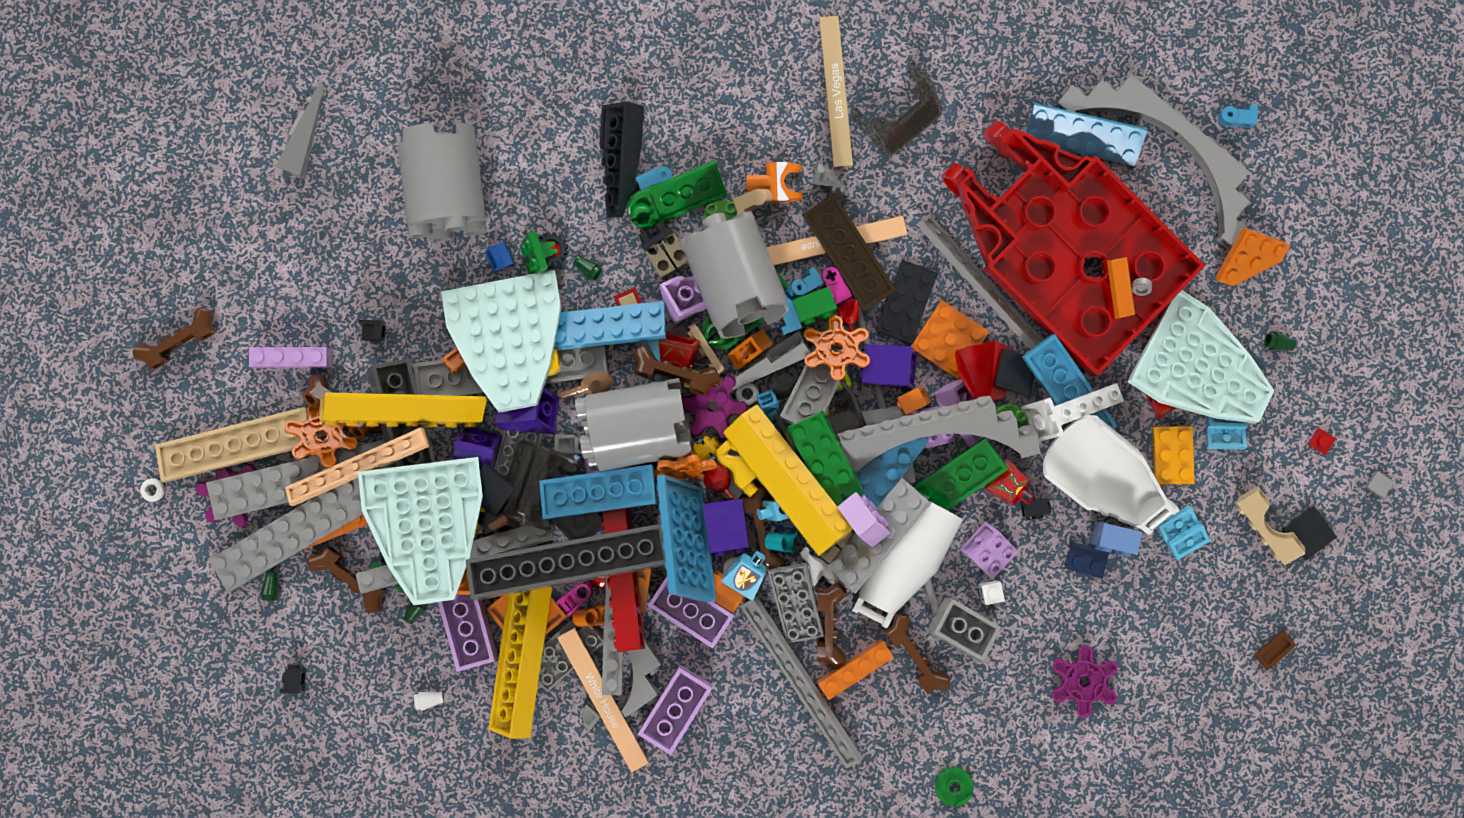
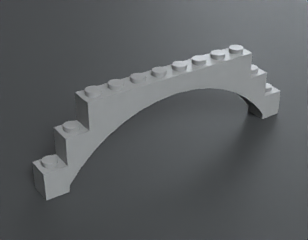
[1054,74,1250,251]
[838,396,1040,473]

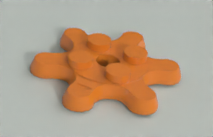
[804,315,870,381]
[285,405,358,468]
[654,455,717,480]

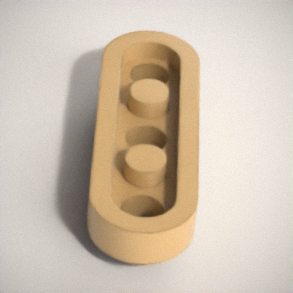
[687,323,725,375]

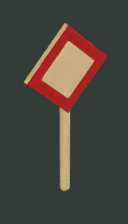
[608,287,642,351]

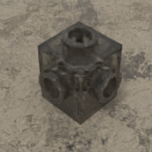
[768,366,796,400]

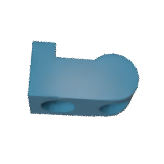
[1217,105,1258,128]
[636,166,672,191]
[786,267,824,300]
[780,297,802,335]
[756,389,783,425]

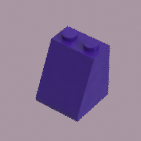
[860,344,917,390]
[495,387,559,434]
[453,428,503,470]
[703,499,749,557]

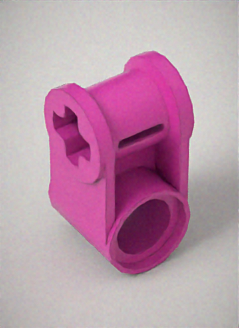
[821,267,852,305]
[556,583,593,617]

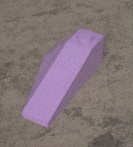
[659,276,706,325]
[935,378,989,447]

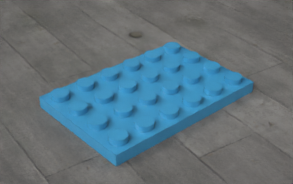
[657,474,716,603]

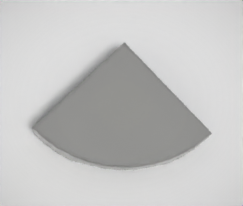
[583,704,601,731]

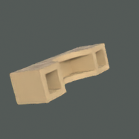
[1237,486,1305,566]

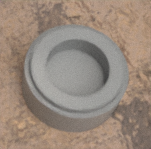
[1132,278,1152,296]

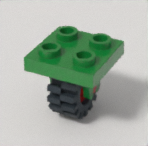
[520,231,569,275]

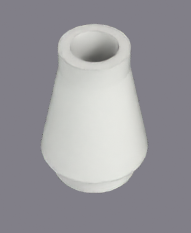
[414,692,443,711]

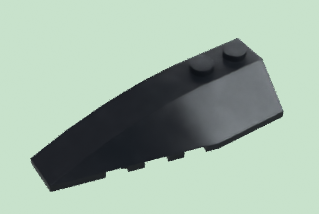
[600,102,644,218]

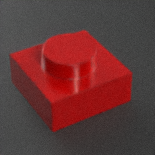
[1307,428,1336,455]

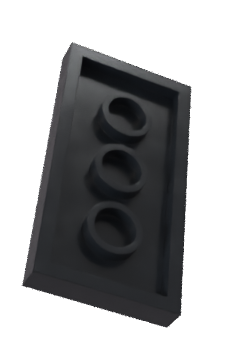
[876,260,938,344]
[527,467,603,541]

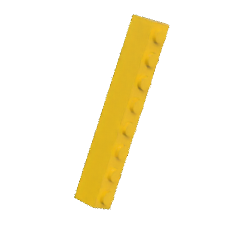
[320,393,487,428]
[723,404,853,556]
[488,587,552,739]

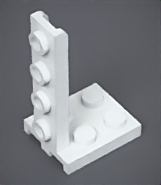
[1021,383,1124,442]

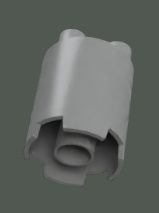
[396,122,487,242]
[680,212,789,338]
[575,378,693,472]

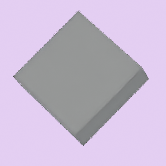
[1365,471,1394,498]

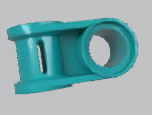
[765,531,797,552]

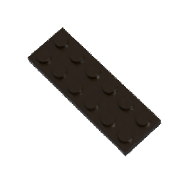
[802,194,897,312]

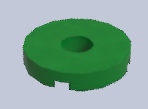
[935,767,974,807]

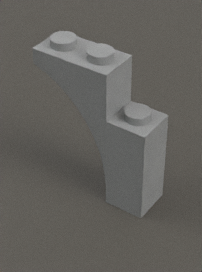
[621,637,662,717]

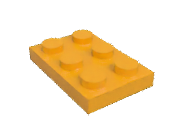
[1152,426,1195,484]

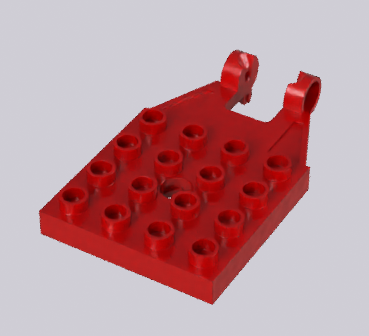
[941,121,1206,377]

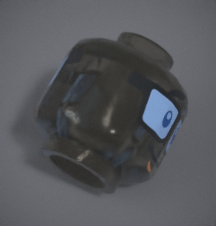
[557,452,587,477]

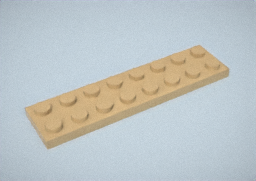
[155,407,309,483]

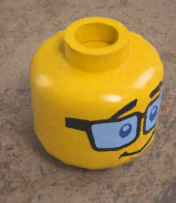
[692,435,721,461]

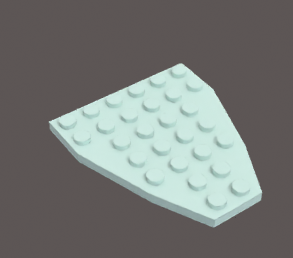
[441,270,562,413]
[1127,290,1274,423]
[358,457,483,605]

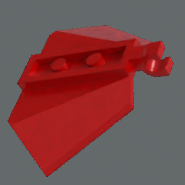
[955,340,1018,400]

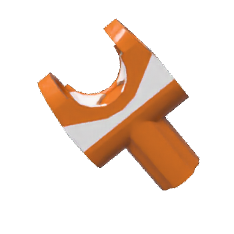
[746,162,803,203]

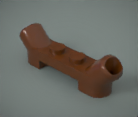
[133,308,217,370]
[633,346,720,396]
[302,374,382,440]
[742,484,785,569]
[308,545,387,613]
[817,582,847,668]
[884,614,950,695]

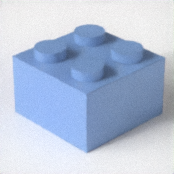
[1090,522,1143,557]

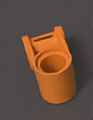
[573,603,605,627]

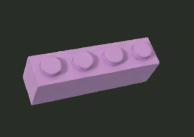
[249,347,333,368]

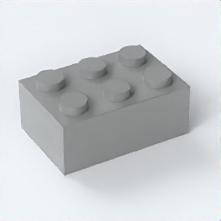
[927,598,1001,662]

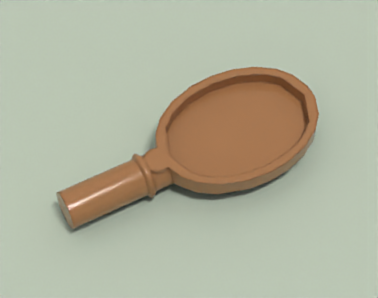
[560,372,613,399]

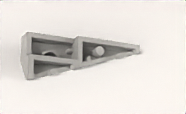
[272,83,324,179]
[813,163,849,196]
[732,329,812,390]

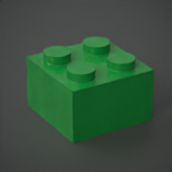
[792,287,837,327]

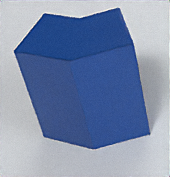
[485,242,515,272]

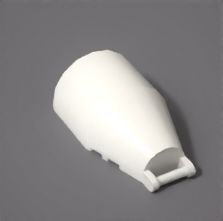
[1043,415,1179,535]
[852,502,963,629]

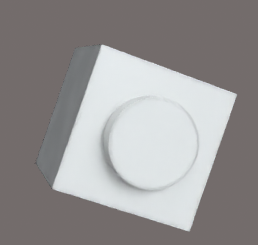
[978,580,1005,605]

